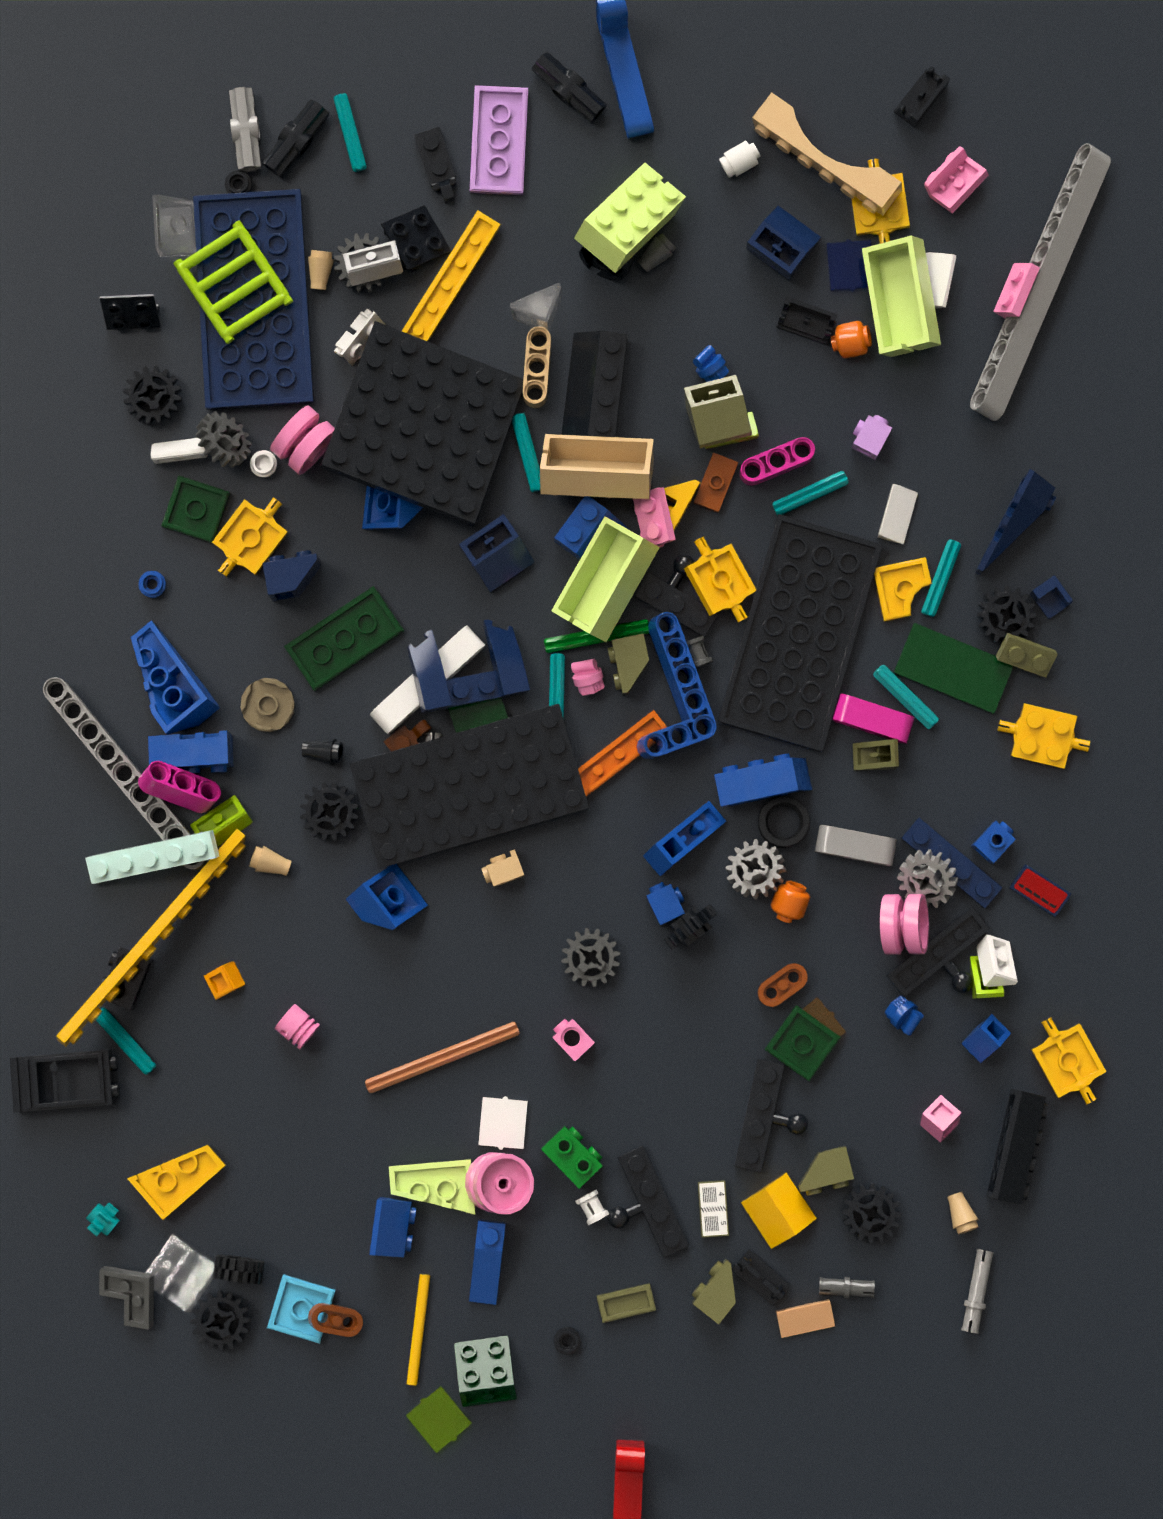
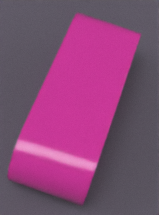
[740,437,815,486]
[832,694,915,744]
[138,761,221,813]

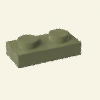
[996,633,1058,678]

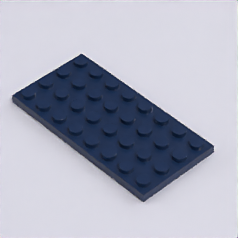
[193,189,314,410]

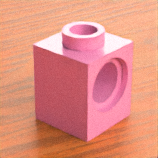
[553,1019,595,1061]
[920,1095,961,1143]

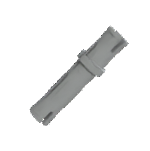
[961,1249,994,1334]

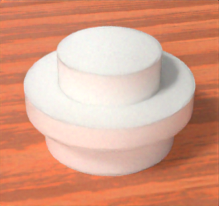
[250,450,277,478]

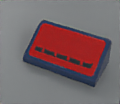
[1009,864,1071,917]

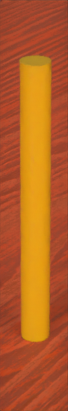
[406,1274,430,1385]

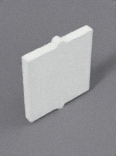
[479,1096,528,1150]

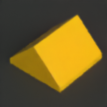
[741,1172,817,1249]

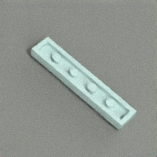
[85,830,219,884]

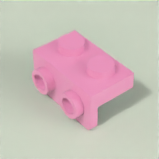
[924,146,989,214]
[993,263,1040,319]
[633,487,676,547]

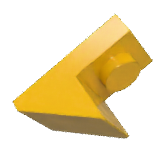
[664,480,700,531]

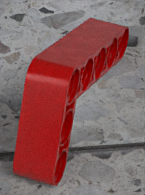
[613,1440,645,1519]

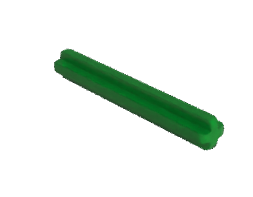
[544,619,649,653]

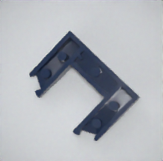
[407,620,530,713]

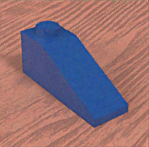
[643,801,726,876]
[469,1219,506,1305]

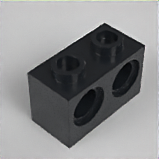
[99,947,154,1010]

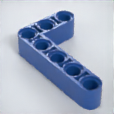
[596,0,654,139]
[637,612,717,759]

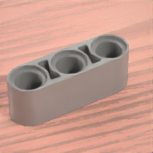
[815,825,897,866]

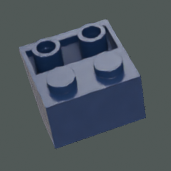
[746,206,821,280]
[459,514,535,593]
[263,550,321,601]

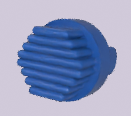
[693,345,729,382]
[885,995,924,1035]

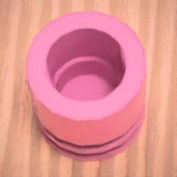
[274,1004,320,1050]

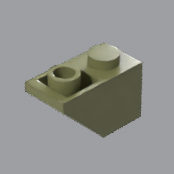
[607,634,649,696]
[798,1146,854,1196]
[692,1259,736,1324]

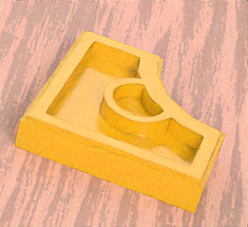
[874,557,932,622]

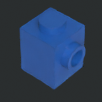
[971,821,1016,864]
[646,882,685,926]
[961,1014,1011,1063]

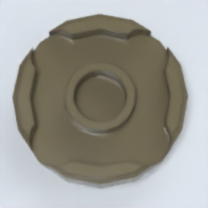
[240,678,295,732]

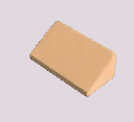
[776,1299,835,1338]

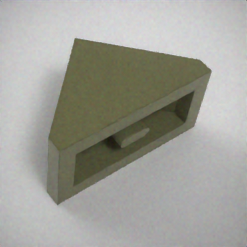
[853,739,899,771]

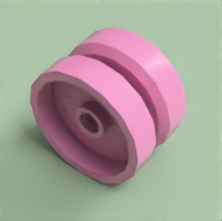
[270,405,334,475]
[880,894,929,955]
[465,1152,534,1214]

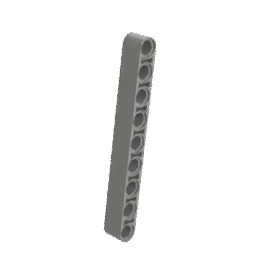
[43,677,207,870]

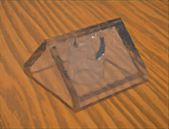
[152,194,196,257]
[510,283,562,331]

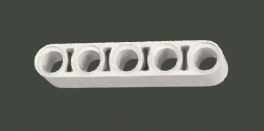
[370,625,486,735]

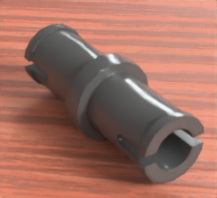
[819,1277,875,1299]

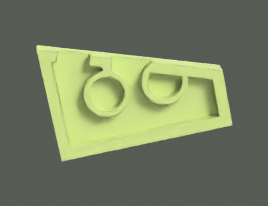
[389,1159,476,1214]

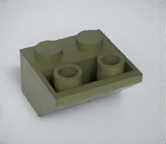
[684,375,752,448]

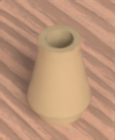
[308,250,334,290]
[249,846,291,876]
[947,1192,979,1235]

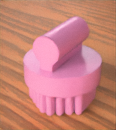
[571,659,605,696]

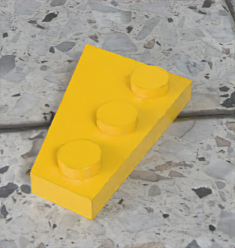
[127,1145,226,1220]

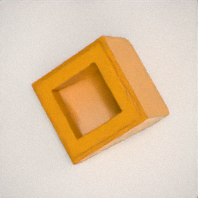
[204,961,245,1000]

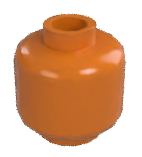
[831,321,872,358]
[771,881,810,923]

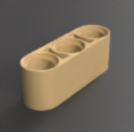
[523,326,551,408]

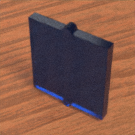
[826,239,871,291]

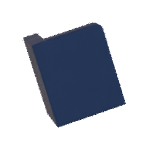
[1029,575,1073,619]

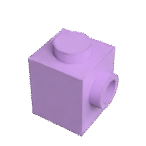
[852,415,892,460]

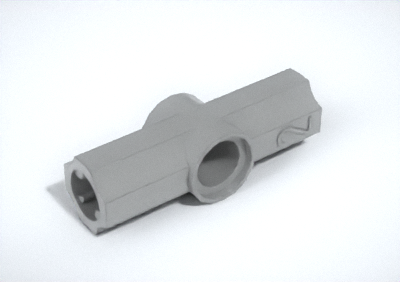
[229,87,262,172]

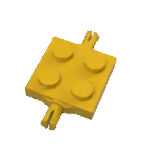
[851,159,910,244]
[212,497,288,577]
[684,536,756,622]
[997,703,1090,769]
[1031,1017,1106,1105]

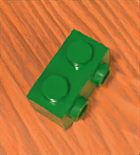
[541,1126,603,1189]

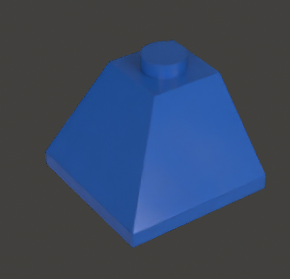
[362,486,423,530]
[345,864,428,930]

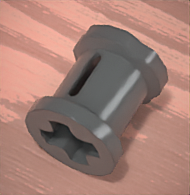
[687,636,713,668]

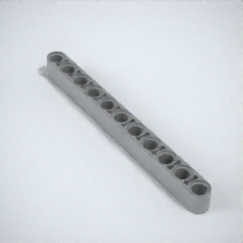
[970,143,1111,421]

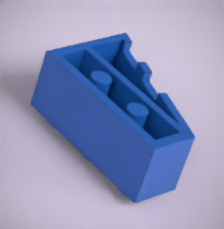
[148,730,234,774]
[714,753,812,807]

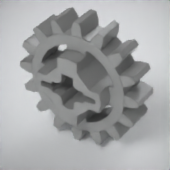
[726,839,786,899]
[897,849,958,908]

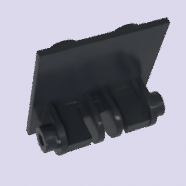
[381,205,451,273]
[99,294,161,330]

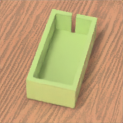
[574,163,686,273]
[862,236,941,357]
[551,516,660,642]

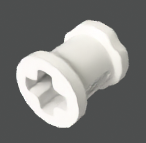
[575,1189,609,1225]

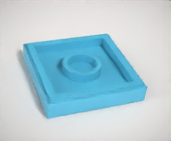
[267,1274,336,1344]

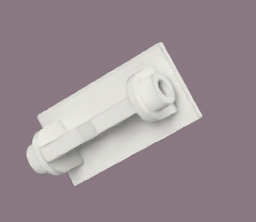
[334,309,385,366]

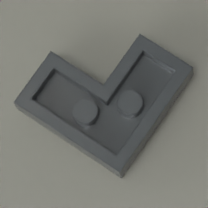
[99,1266,154,1330]

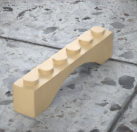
[752,93,902,216]

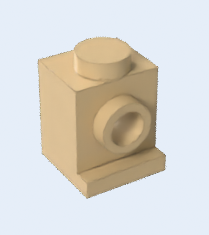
[481,849,525,887]

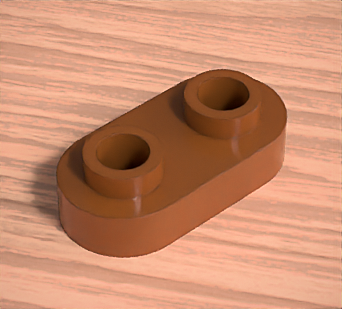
[758,963,808,1007]
[308,1303,363,1337]

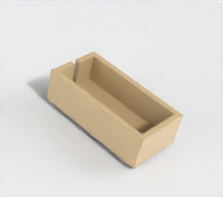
[540,434,654,499]

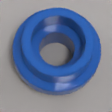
[139,571,166,598]

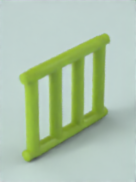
[173,220,293,344]

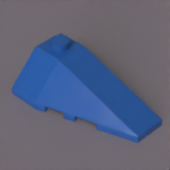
[131,620,220,735]

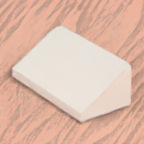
[926,252,956,309]
[151,438,208,464]
[877,484,918,545]
[977,934,1018,987]

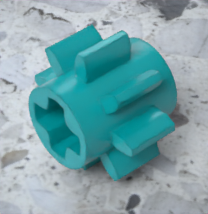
[86,1203,120,1237]

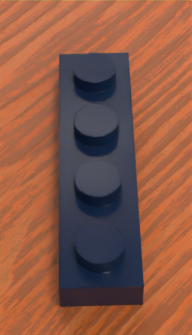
[901,818,1002,909]

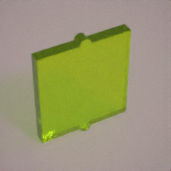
[406,1386,471,1453]

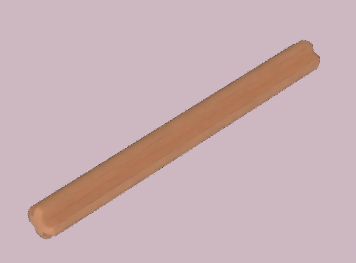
[365,1022,520,1093]

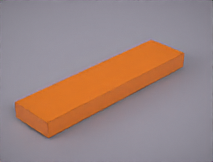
[578,710,667,797]

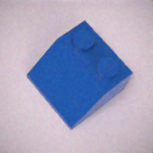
[554,496,630,560]
[369,1197,417,1257]

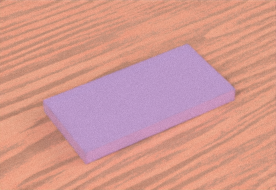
[470,85,528,195]

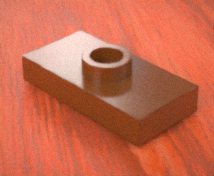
[693,452,738,513]

